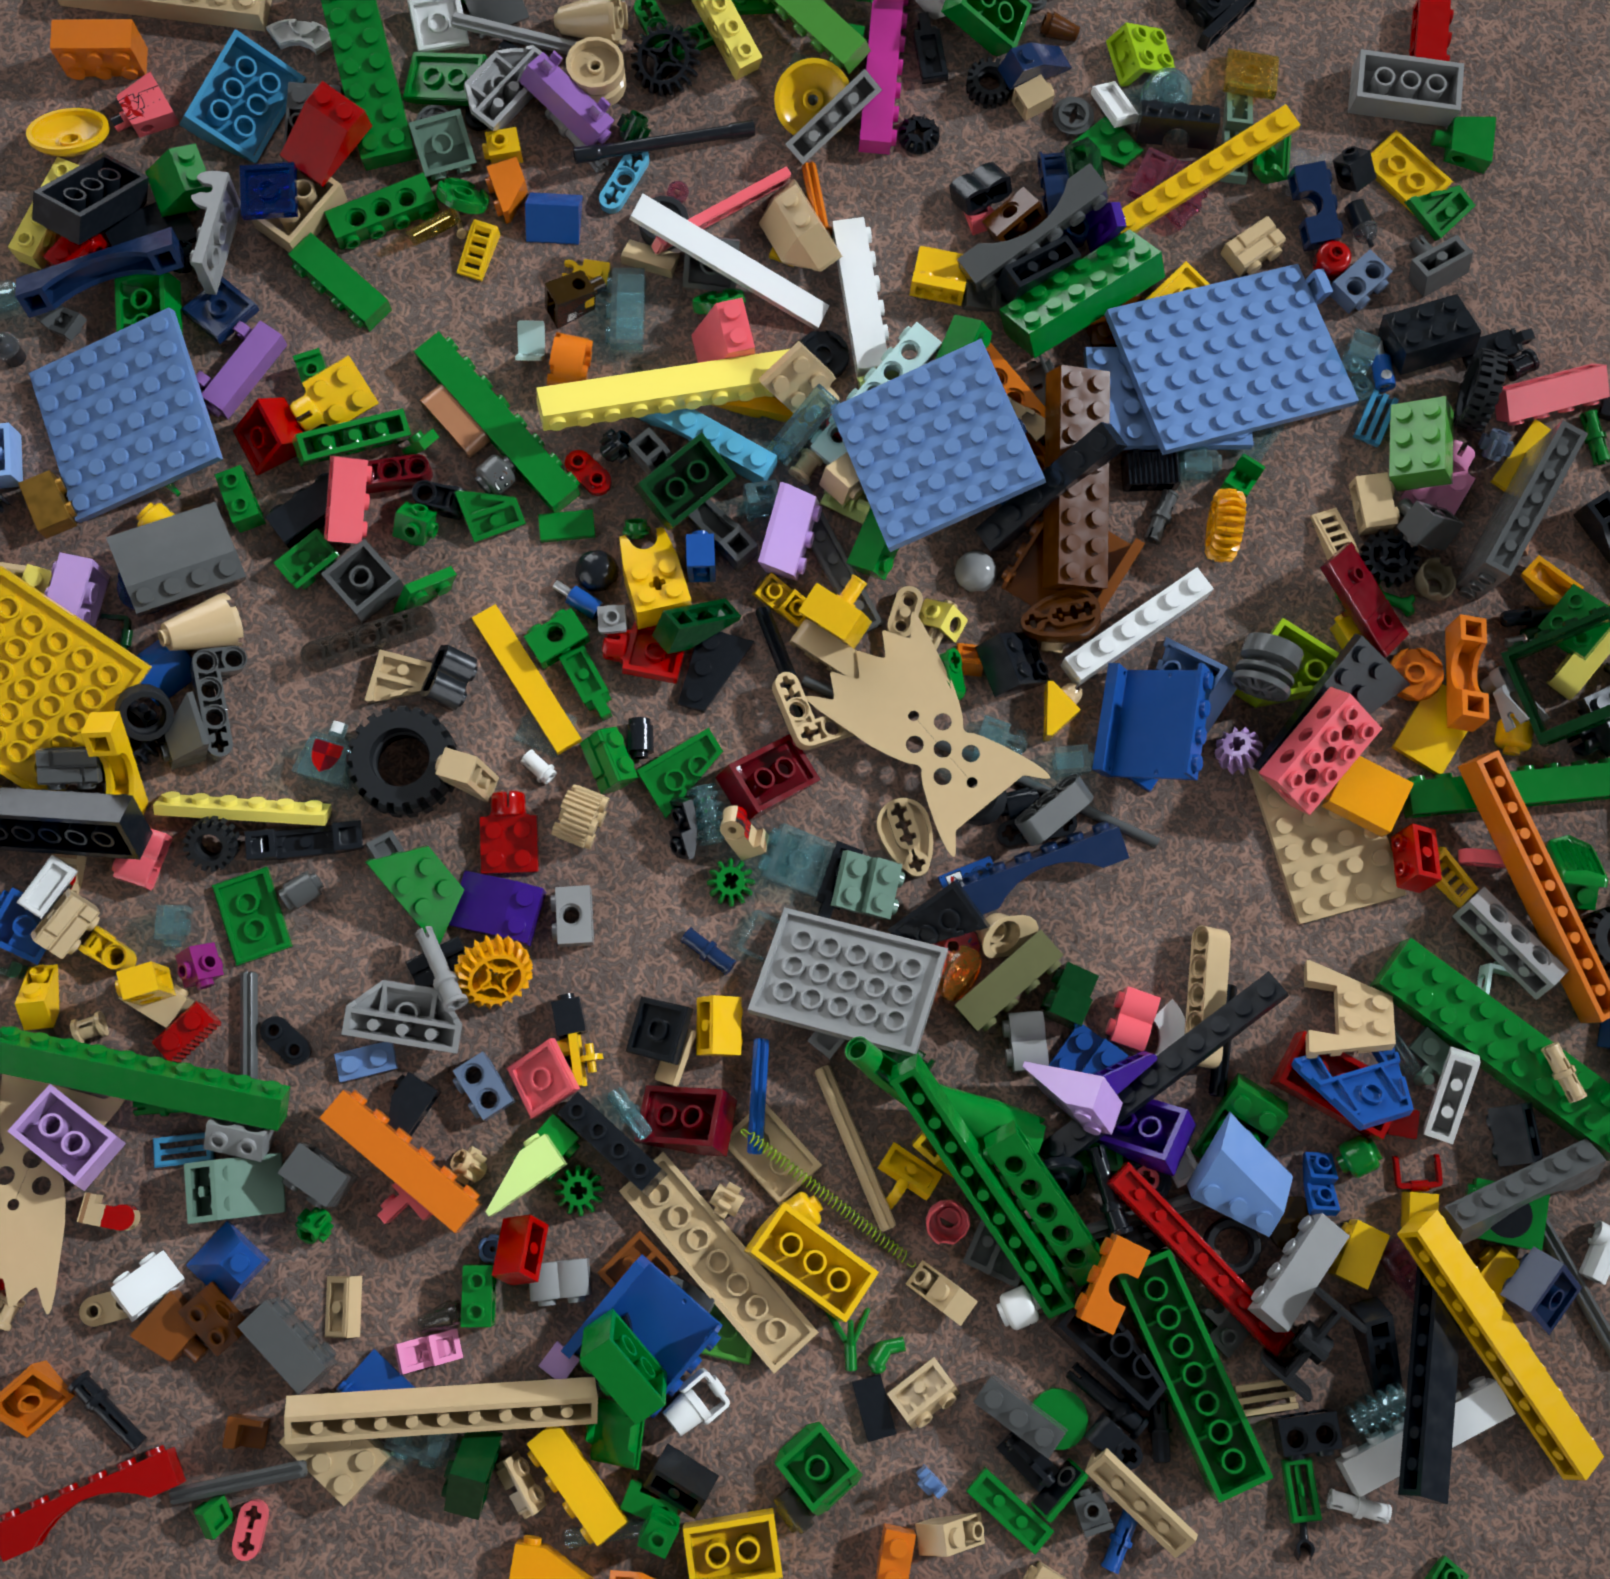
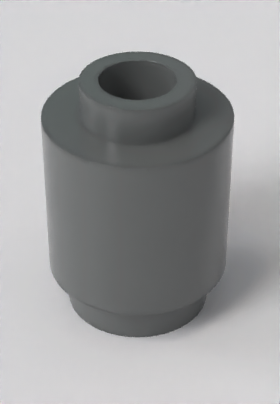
[278,870,324,910]

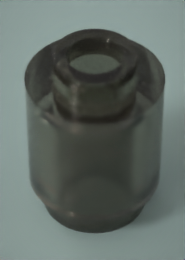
[773,1485,815,1534]

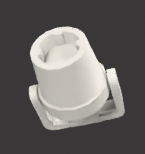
[662,1368,730,1436]

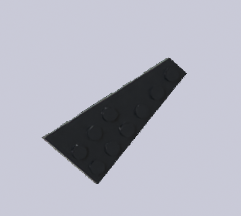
[1252,633,1410,772]

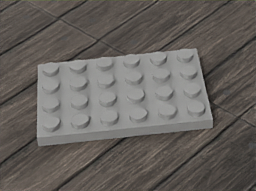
[748,907,949,1057]

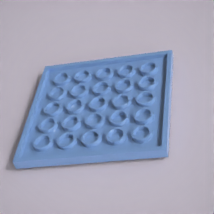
[29,308,223,523]
[829,339,1046,552]

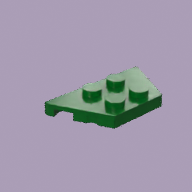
[365,845,464,944]

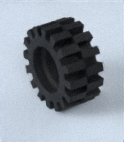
[966,57,1012,109]
[183,816,241,872]

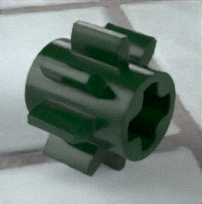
[617,110,651,141]

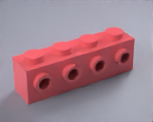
[1495,363,1610,426]

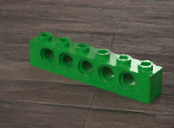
[983,1120,1102,1287]

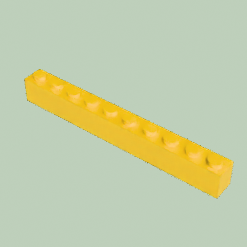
[1397,1210,1604,1481]

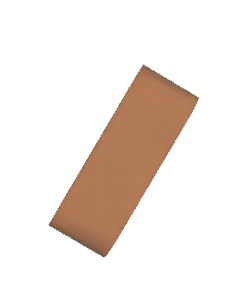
[419,384,490,458]

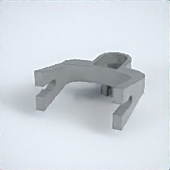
[1479,666,1551,732]

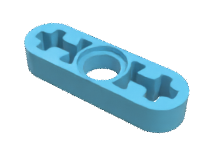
[599,152,650,214]

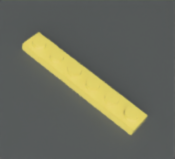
[153,791,332,826]

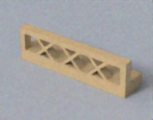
[1085,1448,1198,1558]

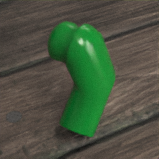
[868,1336,906,1374]

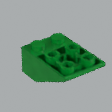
[1191,1073,1289,1159]

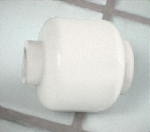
[996,1285,1041,1330]

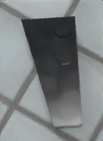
[1050,1282,1167,1411]

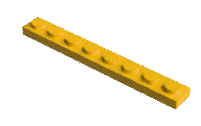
[1118,104,1301,236]

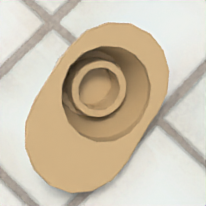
[976,913,1039,958]

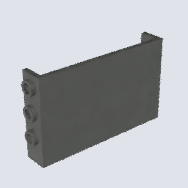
[1456,420,1588,600]

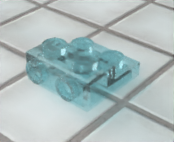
[758,823,836,897]

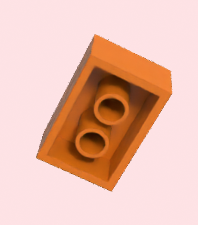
[50,19,148,80]

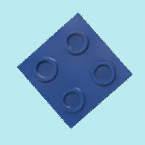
[335,1349,415,1393]

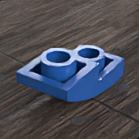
[1303,1152,1341,1216]

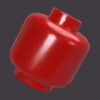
[1312,240,1351,281]

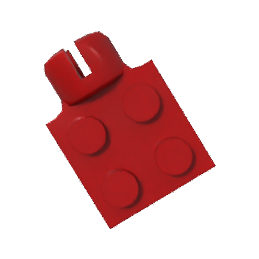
[602,621,685,684]
[480,791,539,874]

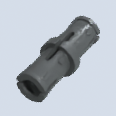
[1143,489,1179,545]

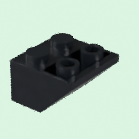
[975,632,1050,698]

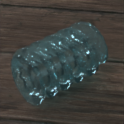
[686,783,726,846]
[1343,1381,1406,1439]

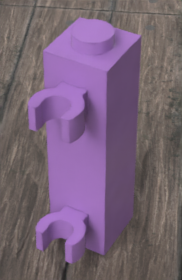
[519,50,615,146]
[196,321,287,419]

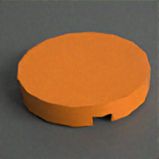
[1390,648,1444,702]

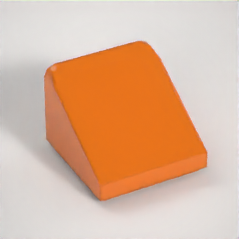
[956,643,983,677]

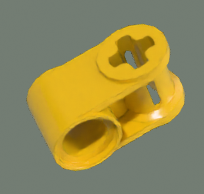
[78,925,137,971]

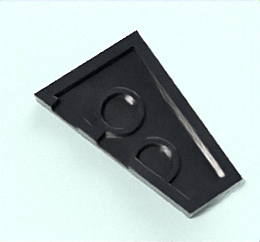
[678,632,754,713]

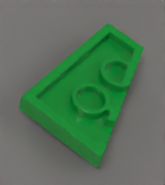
[636,728,723,819]

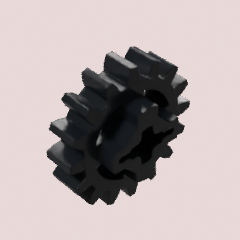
[1360,529,1421,588]

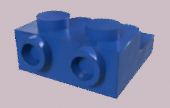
[0,887,46,965]
[1049,1024,1129,1074]

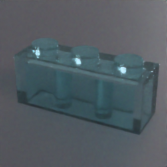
[605,268,646,353]

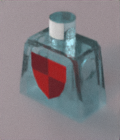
[291,720,351,791]

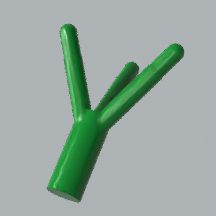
[824,1308,870,1371]

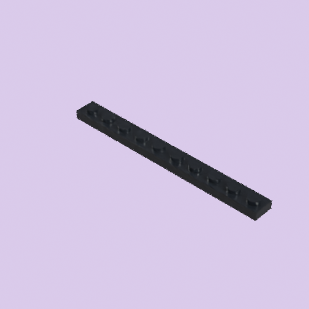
[1040,971,1289,1160]

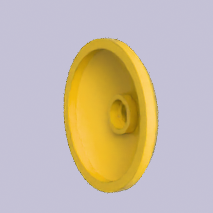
[774,58,849,136]
[26,108,110,157]

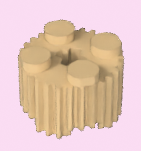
[552,784,610,850]

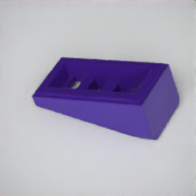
[1093,1051,1158,1095]

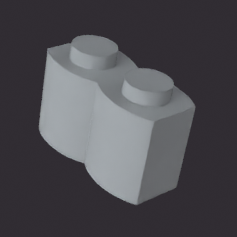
[1002,1010,1049,1073]
[529,1258,592,1307]

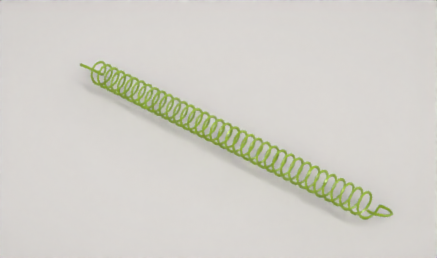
[741,1129,916,1267]

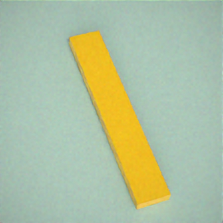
[472,604,582,755]

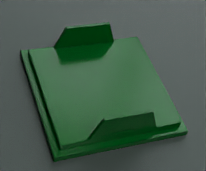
[585,1398,645,1470]

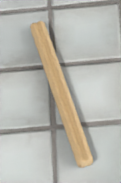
[815,1065,896,1231]

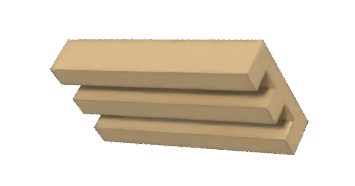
[1234,1379,1299,1416]

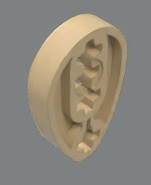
[876,798,933,878]

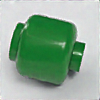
[1336,1135,1383,1178]

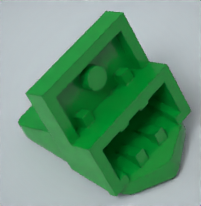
[1545,835,1608,910]

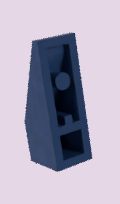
[998,42,1072,90]

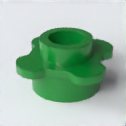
[622,518,650,539]

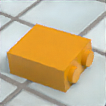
[1321,756,1414,837]

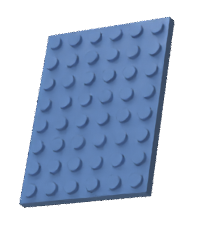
[1104,264,1359,455]

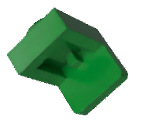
[1220,454,1265,497]

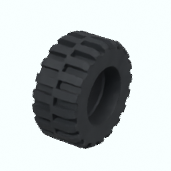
[346,706,457,818]

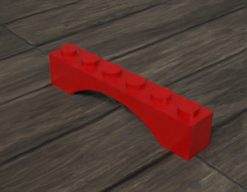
[0,1444,186,1562]

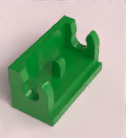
[1253,134,1292,184]

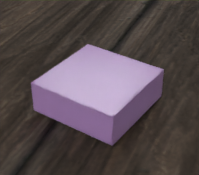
[539,1341,580,1379]

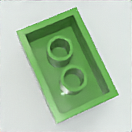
[1389,396,1454,492]

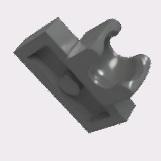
[1198,1299,1250,1358]

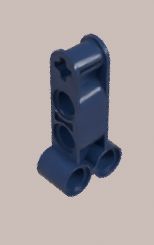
[1037,149,1090,248]

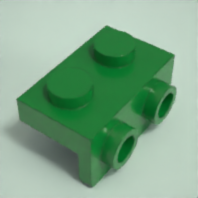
[273,528,340,590]

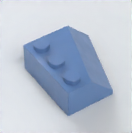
[1156,637,1237,733]
[1186,1112,1293,1237]

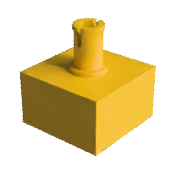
[798,574,872,649]

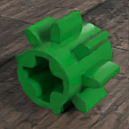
[295,1207,334,1244]

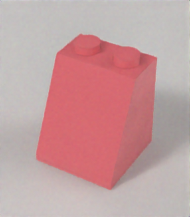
[691,298,755,363]

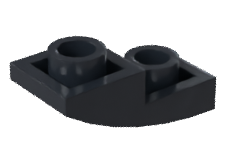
[668,797,697,860]

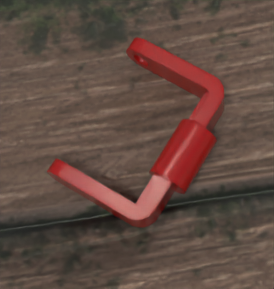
[1392,1154,1443,1192]

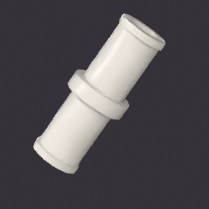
[1326,1488,1392,1524]

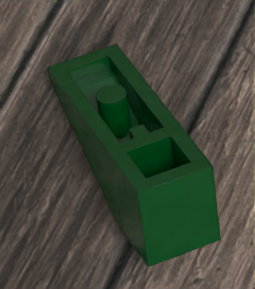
[652,598,741,654]

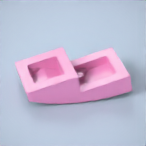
[394,1328,463,1375]

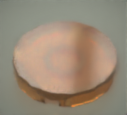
[937,945,981,1001]

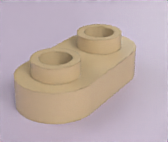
[887,586,923,638]
[79,1291,129,1327]

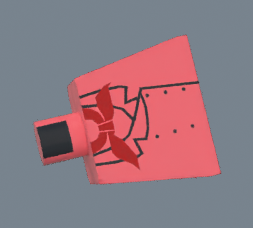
[109,72,179,138]

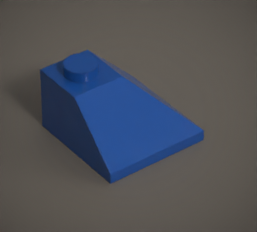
[185,1220,270,1302]

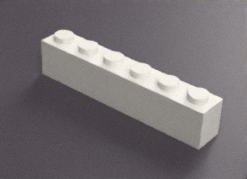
[832,217,889,378]
[1060,567,1214,688]
[1335,1376,1515,1497]

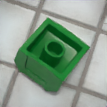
[774,1422,863,1516]

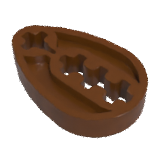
[1021,588,1101,643]

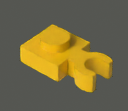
[562,259,611,286]

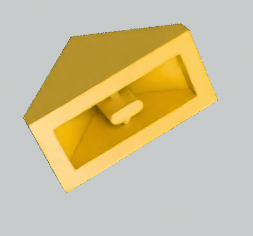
[1043,681,1081,741]

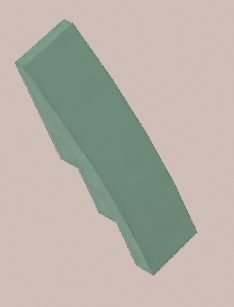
[1220,85,1253,185]

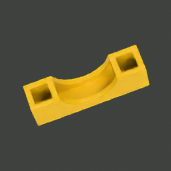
[81,711,148,815]

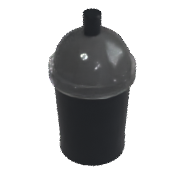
[1344,199,1378,248]
[0,332,26,367]

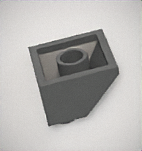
[160,691,209,770]

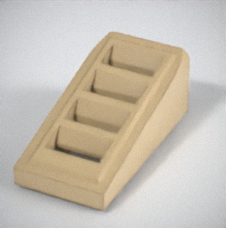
[1310,508,1360,560]

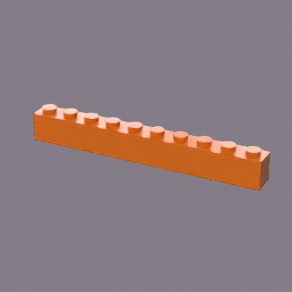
[1457,750,1610,1023]

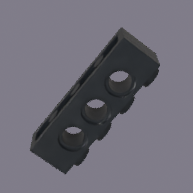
[558,1091,667,1196]

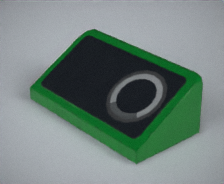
[1031,1458,1089,1523]

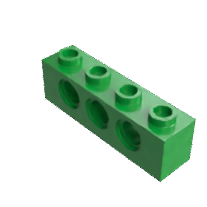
[324,172,439,250]
[292,408,411,467]

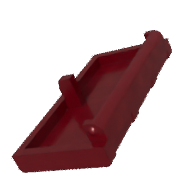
[1320,542,1409,658]

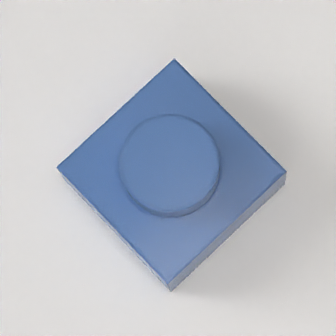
[1305,268,1333,305]

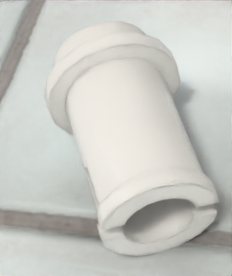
[520,749,557,784]

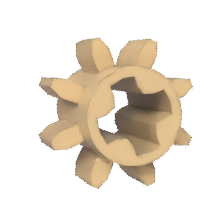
[450,1146,487,1185]
[709,1182,745,1219]

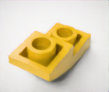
[752,572,806,628]

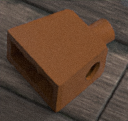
[130,1289,209,1364]

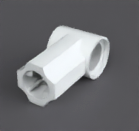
[1579,1220,1610,1285]

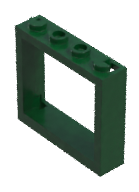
[1501,606,1610,747]

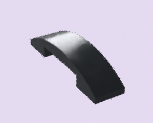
[245,820,364,861]

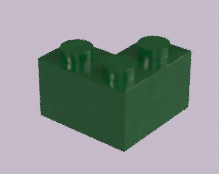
[1040,962,1099,1030]
[441,1431,503,1520]

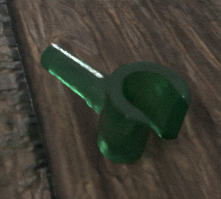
[0,961,28,980]

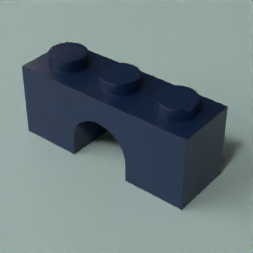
[1287,160,1343,252]

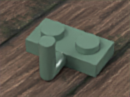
[1407,1027,1450,1086]

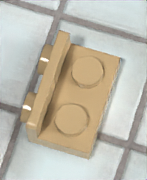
[887,1357,960,1430]

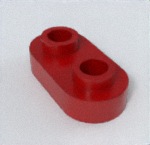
[565,450,612,496]

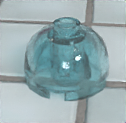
[1140,67,1193,105]

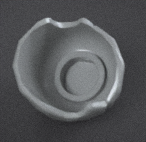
[954,551,998,592]

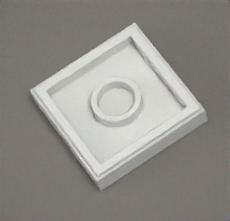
[407,0,470,53]

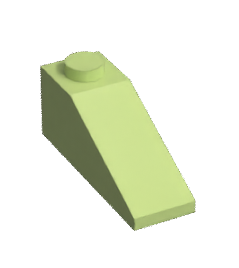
[486,1133,567,1216]

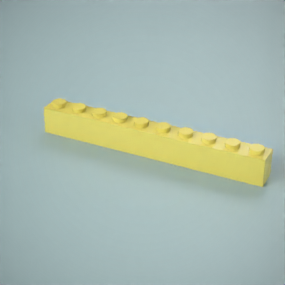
[536,349,789,431]

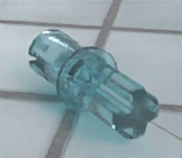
[607,1087,652,1140]

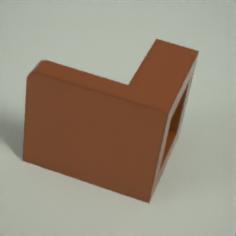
[222,1413,270,1449]

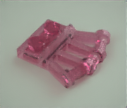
[1127,147,1209,231]

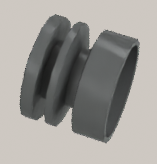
[1231,632,1304,702]

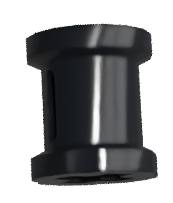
[1506,348,1540,381]

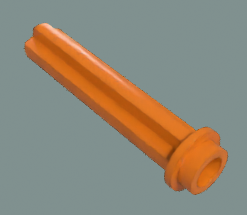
[802,161,833,236]

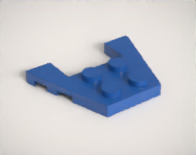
[1291,1047,1414,1131]

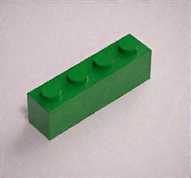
[288,232,392,332]

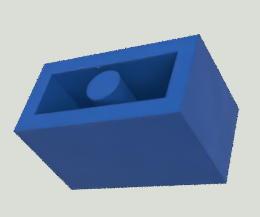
[686,530,716,583]

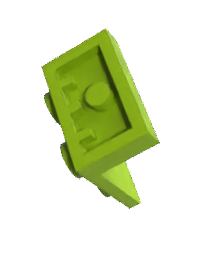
[1106,22,1176,87]

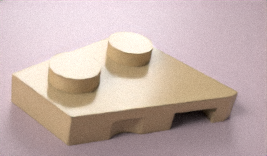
[365,650,432,703]

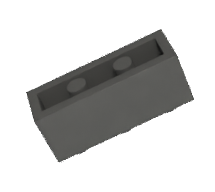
[974,1374,1068,1459]

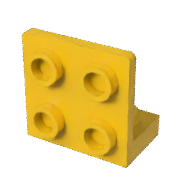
[909,246,967,306]

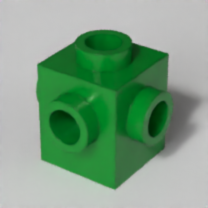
[392,501,439,546]

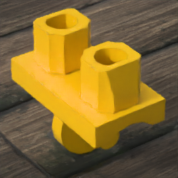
[557,1033,604,1087]

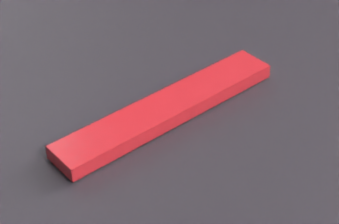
[651,166,791,254]

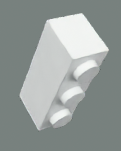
[1424,1046,1481,1144]

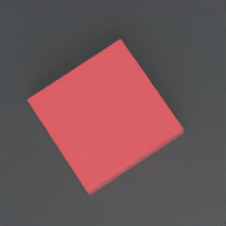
[506,1038,580,1119]

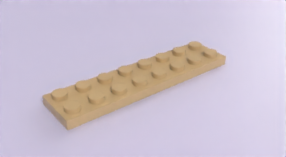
[619,1152,819,1374]

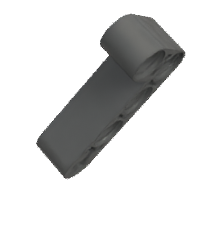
[190,646,247,761]

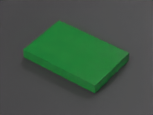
[402,52,488,106]
[212,866,293,966]

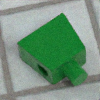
[1430,117,1496,174]

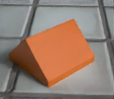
[0,1360,75,1438]

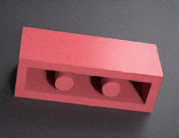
[324,455,372,544]

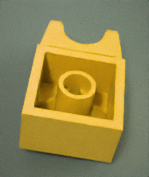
[619,527,692,629]

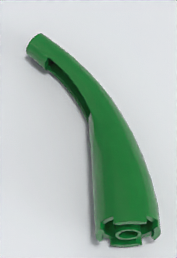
[845,1036,1046,1162]

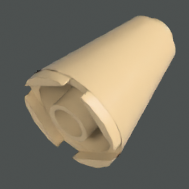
[554,0,628,46]
[158,593,243,651]

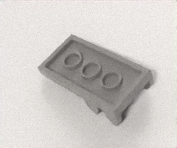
[190,171,241,295]

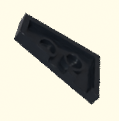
[888,879,990,944]

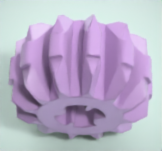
[1214,727,1264,775]

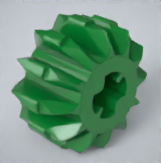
[707,858,755,907]
[554,1165,605,1216]

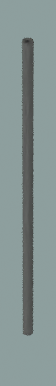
[801,675,1160,848]

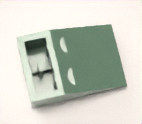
[184,1153,286,1224]

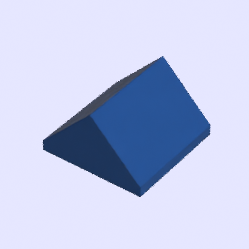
[525,192,583,245]
[136,639,201,706]

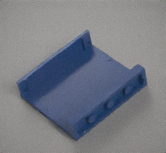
[1092,663,1215,781]
[561,1254,723,1419]

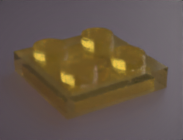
[1223,48,1279,100]

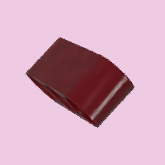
[366,454,433,494]

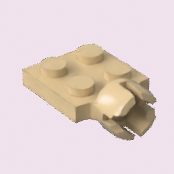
[759,341,840,420]

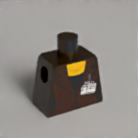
[544,270,607,329]

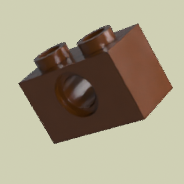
[982,187,1048,243]
[177,1281,246,1357]

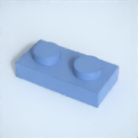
[334,1042,398,1083]

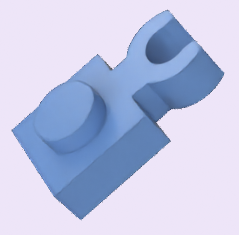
[916,1464,948,1499]

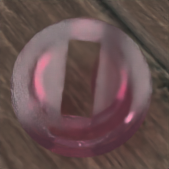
[667,181,689,203]

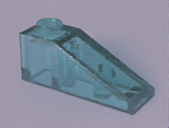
[766,383,840,467]

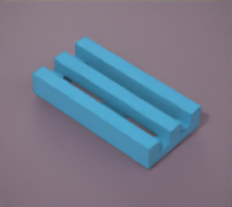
[1353,389,1399,448]
[153,1132,215,1168]

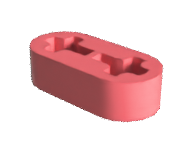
[1458,848,1506,869]
[232,1499,269,1561]

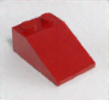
[280,81,372,187]

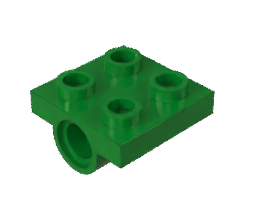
[1538,584,1610,660]

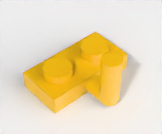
[878,1142,943,1210]

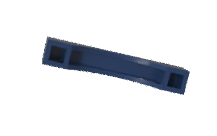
[15,227,184,318]
[959,821,1129,915]

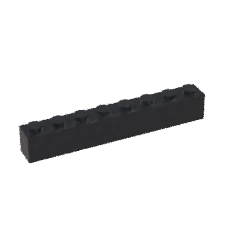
[1398,1264,1461,1504]

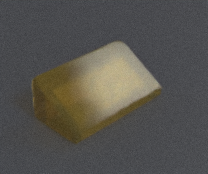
[406,207,461,246]

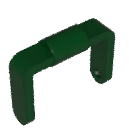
[100,614,133,650]

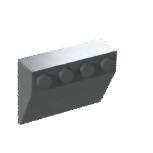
[106,502,246,617]

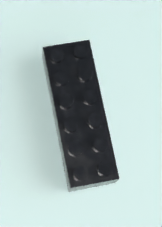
[0,787,153,860]

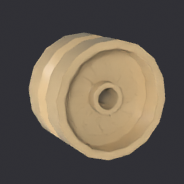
[566,37,627,106]

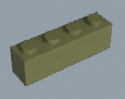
[954,929,1063,1032]

